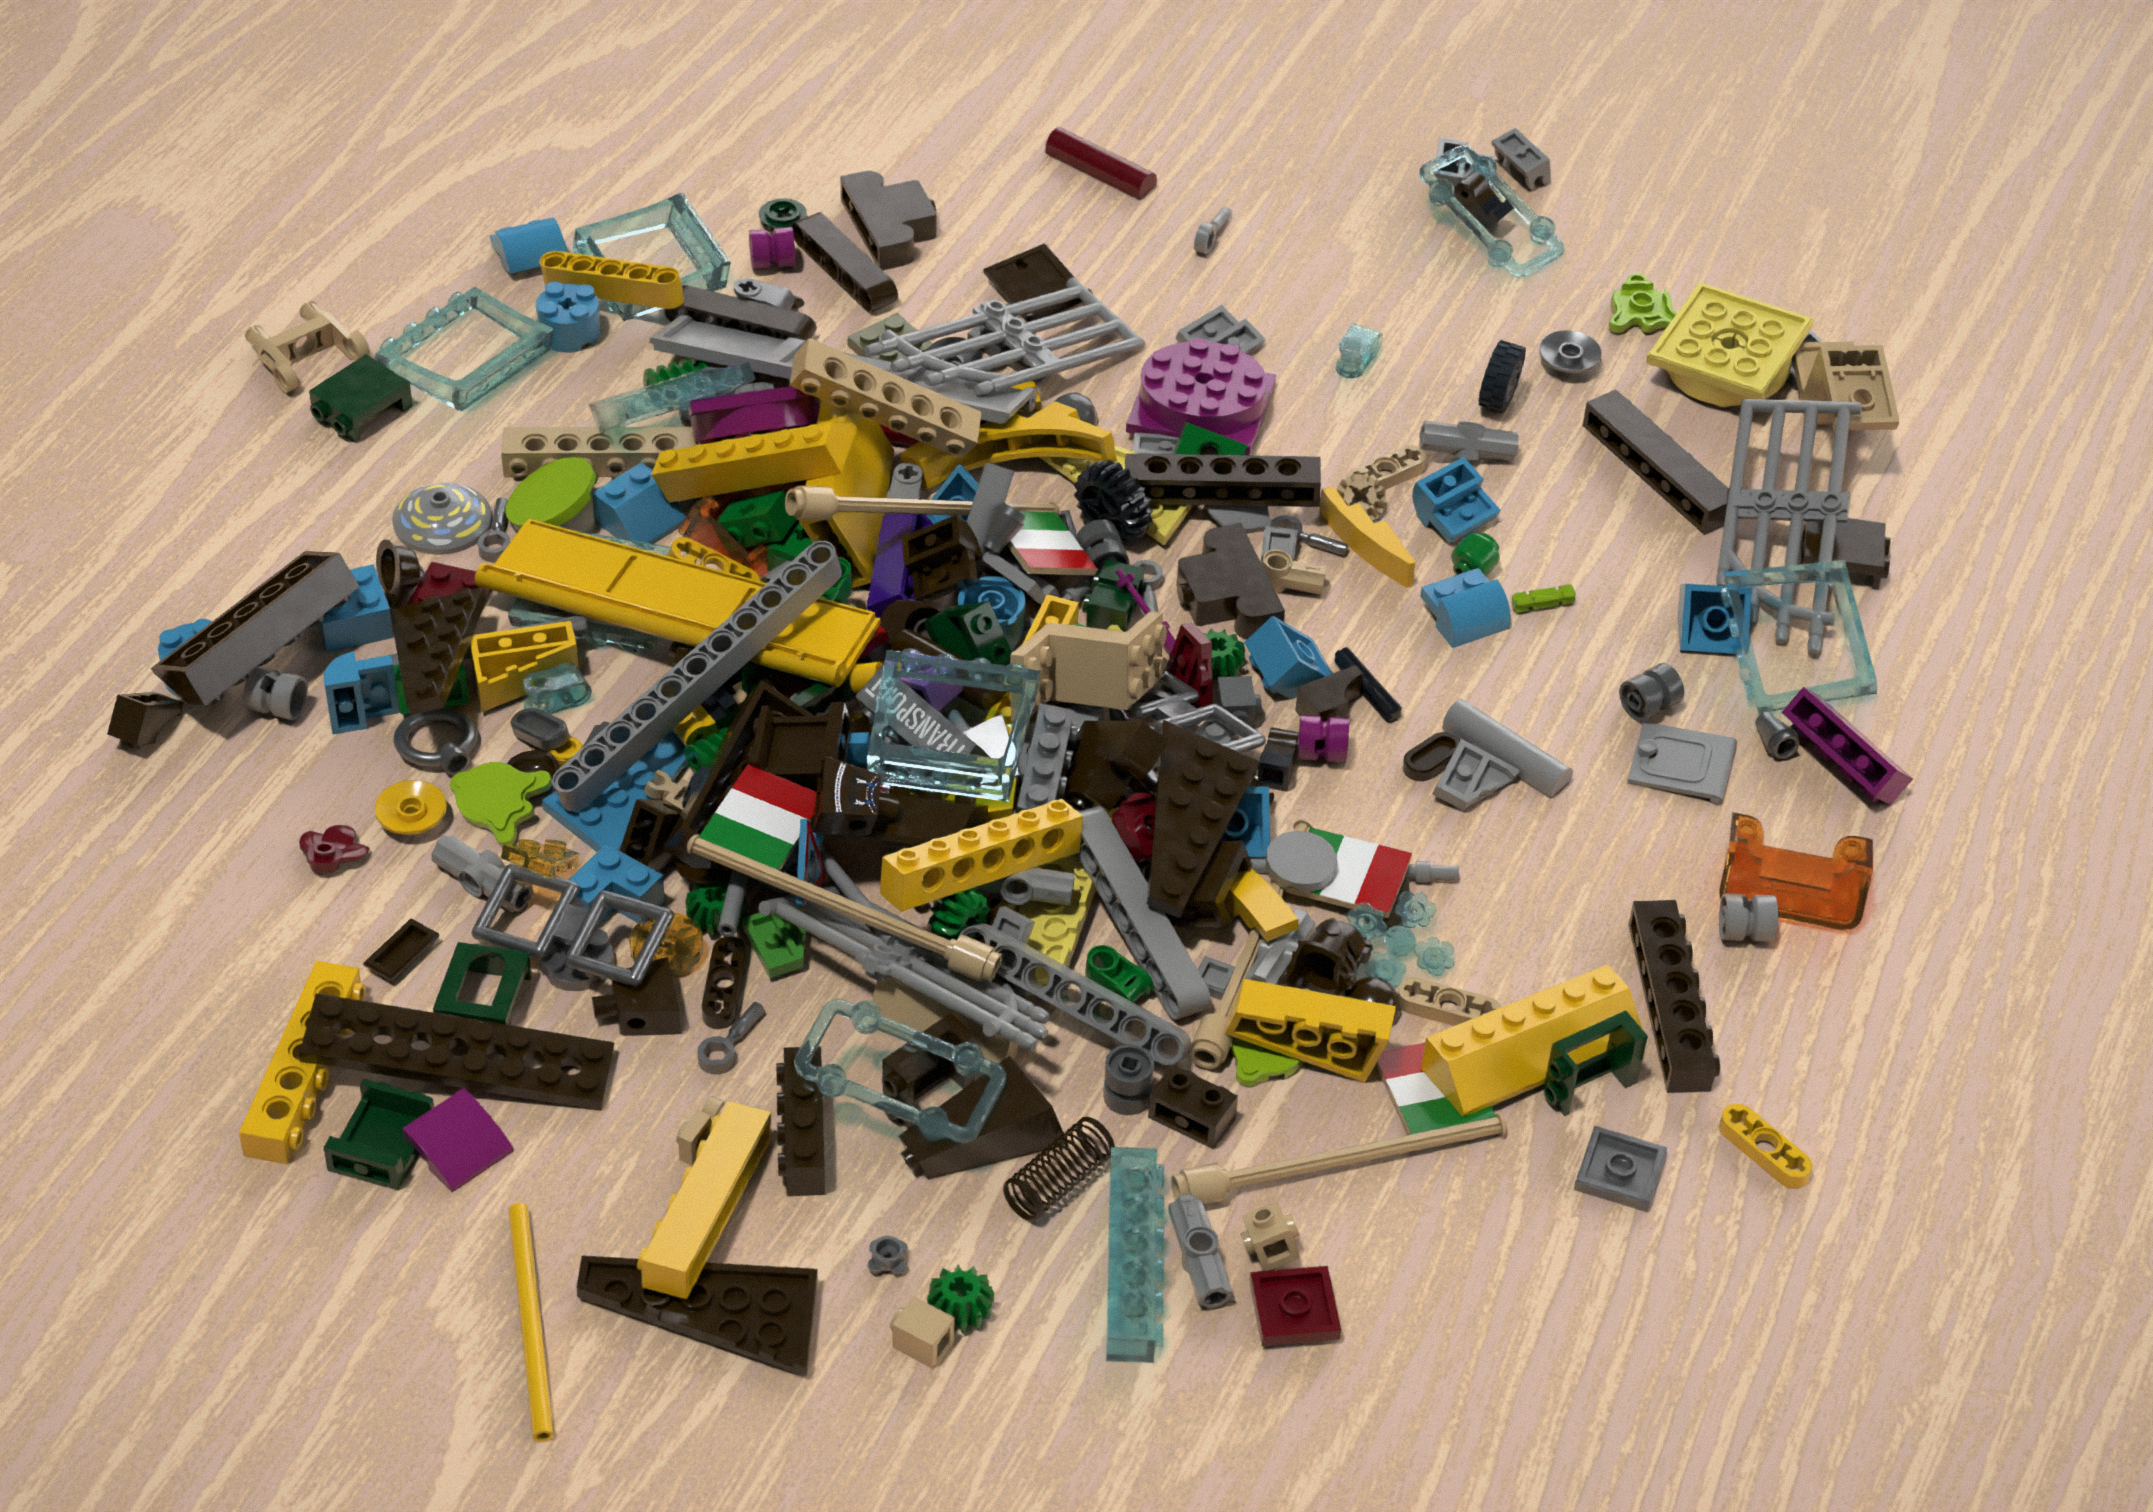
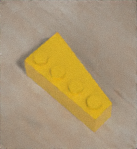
[1225,979,1396,1083]

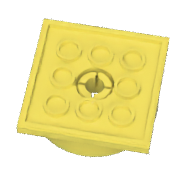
[1646,282,1814,407]

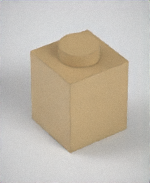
[890,1297,954,1369]

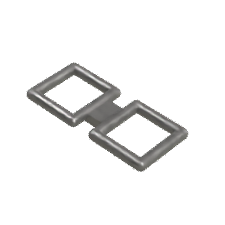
[1124,671,1266,753]
[471,864,674,986]

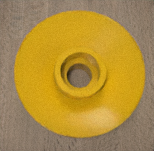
[375,780,447,835]

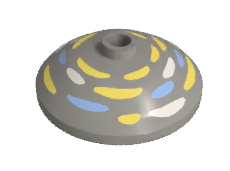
[392,482,492,555]

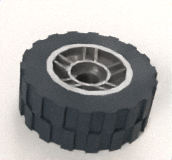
[1478,340,1526,413]

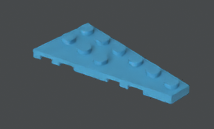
[542,730,689,852]

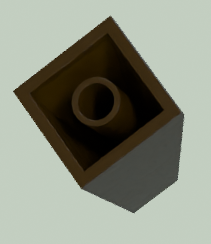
[899,1055,1065,1179]

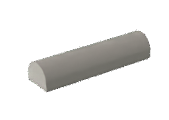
[953,462,1014,594]
[1442,699,1573,798]

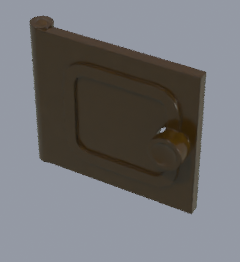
[983,243,1093,323]

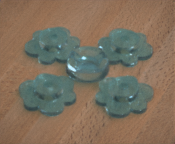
[1347,891,1454,988]

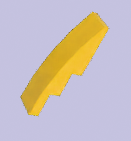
[1319,486,1416,588]
[1226,868,1299,942]

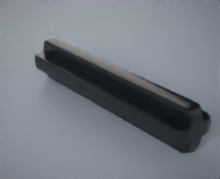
[1334,647,1402,722]

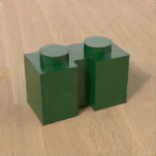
[1082,560,1145,632]

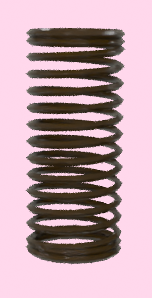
[1003,1116,1115,1221]

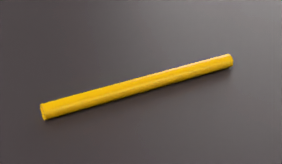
[509,1203,553,1442]

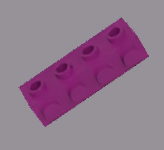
[1781,686,1913,805]

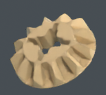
[1336,473,1386,521]

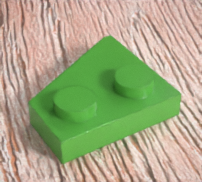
[742,912,807,979]

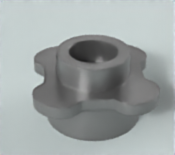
[868,1236,908,1274]

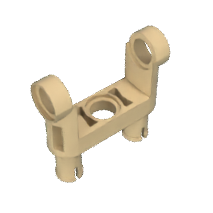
[245,301,370,393]

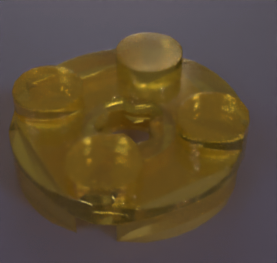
[629,912,703,978]

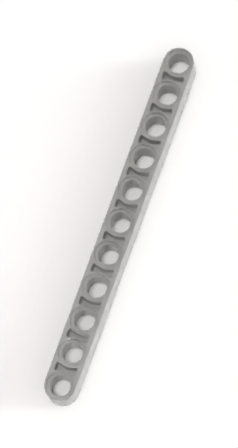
[552,541,842,812]

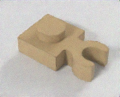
[644,770,689,810]
[676,1096,725,1166]

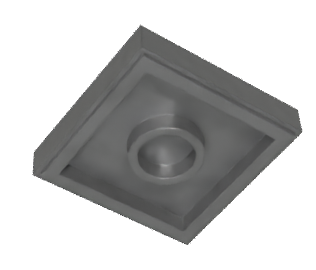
[1574,1126,1668,1212]

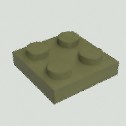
[848,313,933,362]

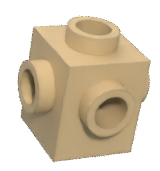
[1240,1202,1300,1271]

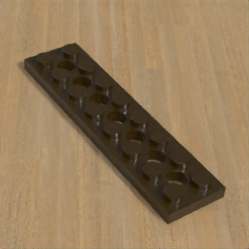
[299,993,615,1111]

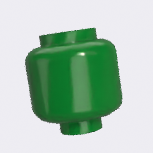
[1451,532,1500,577]

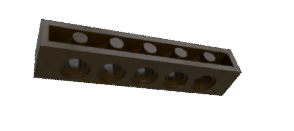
[1125,453,1321,507]
[1628,900,1720,1093]

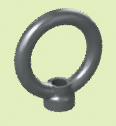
[393,708,478,776]

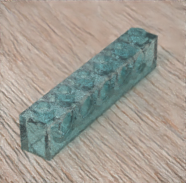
[1106,1147,1164,1363]

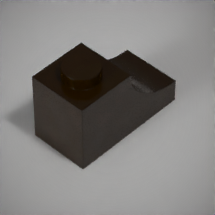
[1295,665,1363,722]
[107,692,184,749]

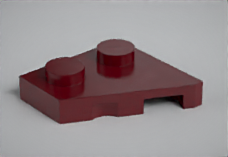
[1166,622,1212,708]

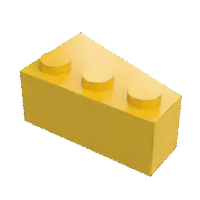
[470,621,579,712]

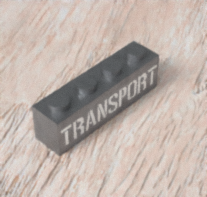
[855,665,989,788]

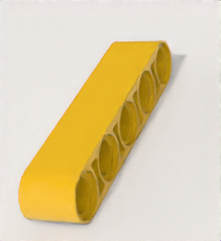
[539,251,684,309]

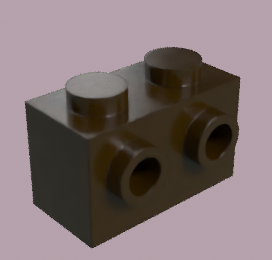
[1148,1064,1238,1150]

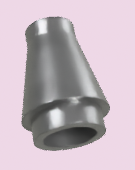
[982,503,1026,555]
[1755,712,1799,759]

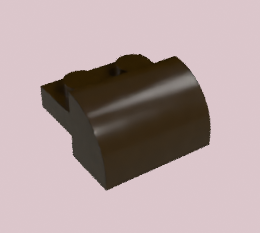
[902,514,982,602]

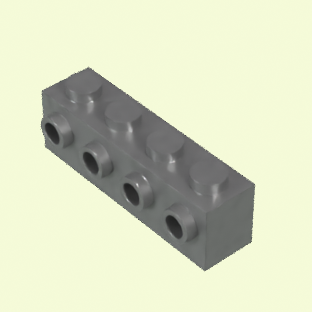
[1016,703,1078,813]

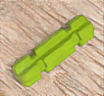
[1511,584,1576,613]

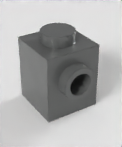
[1216,676,1262,728]

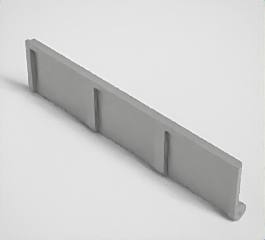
[650,315,1037,424]

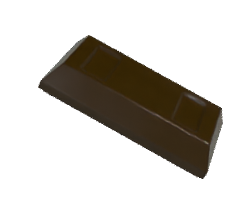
[363,918,439,983]

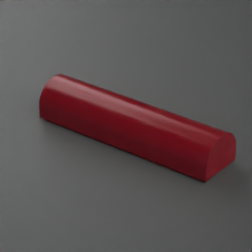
[1045,127,1157,199]

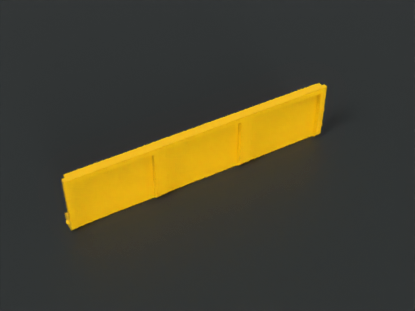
[475,518,881,687]

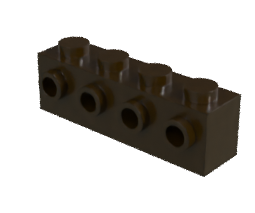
[776,1046,825,1196]

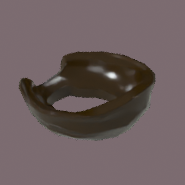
[507,750,560,797]

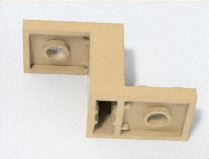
[1792,341,1900,431]
[1010,611,1167,722]

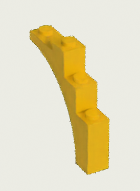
[900,401,1117,489]

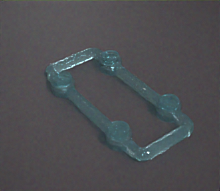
[1419,145,1565,277]
[794,999,1006,1143]

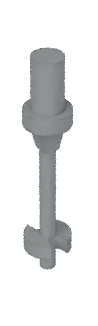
[1022,578,1092,638]

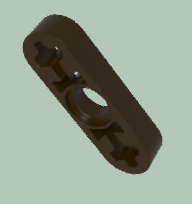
[702,936,746,1029]

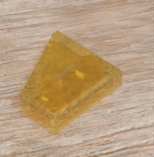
[501,839,580,876]

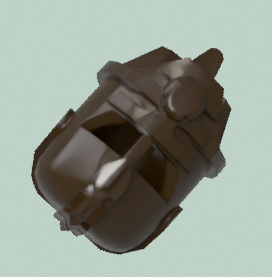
[1277,918,1373,996]

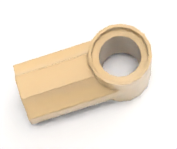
[1262,549,1327,595]

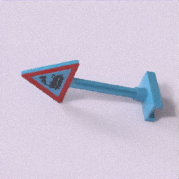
[796,732,875,906]

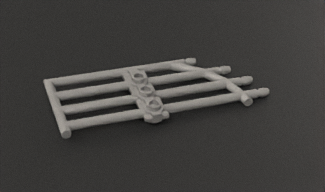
[864,278,1146,395]
[1716,399,1862,654]
[759,886,1050,1051]

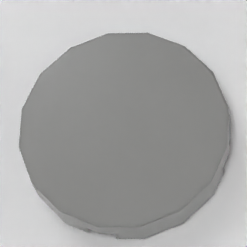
[1265,831,1337,893]

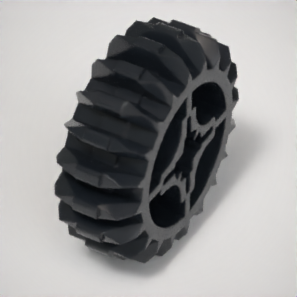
[1074,459,1153,546]

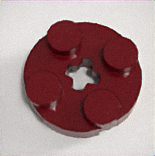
[1111,793,1155,862]

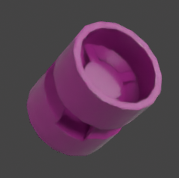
[749,227,796,270]
[1297,715,1349,763]

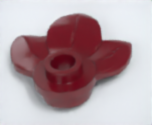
[299,825,370,874]

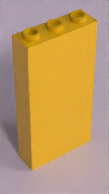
[799,399,895,588]

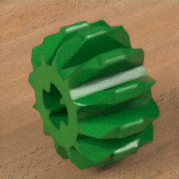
[1203,629,1246,681]
[685,880,747,938]
[928,888,990,940]
[927,1264,994,1334]

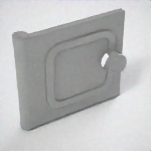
[1627,721,1737,805]

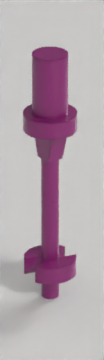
[1115,568,1175,655]

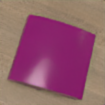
[402,1088,514,1193]

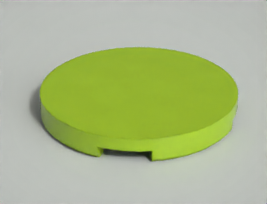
[506,457,598,531]

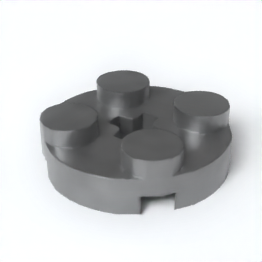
[539,929,614,991]

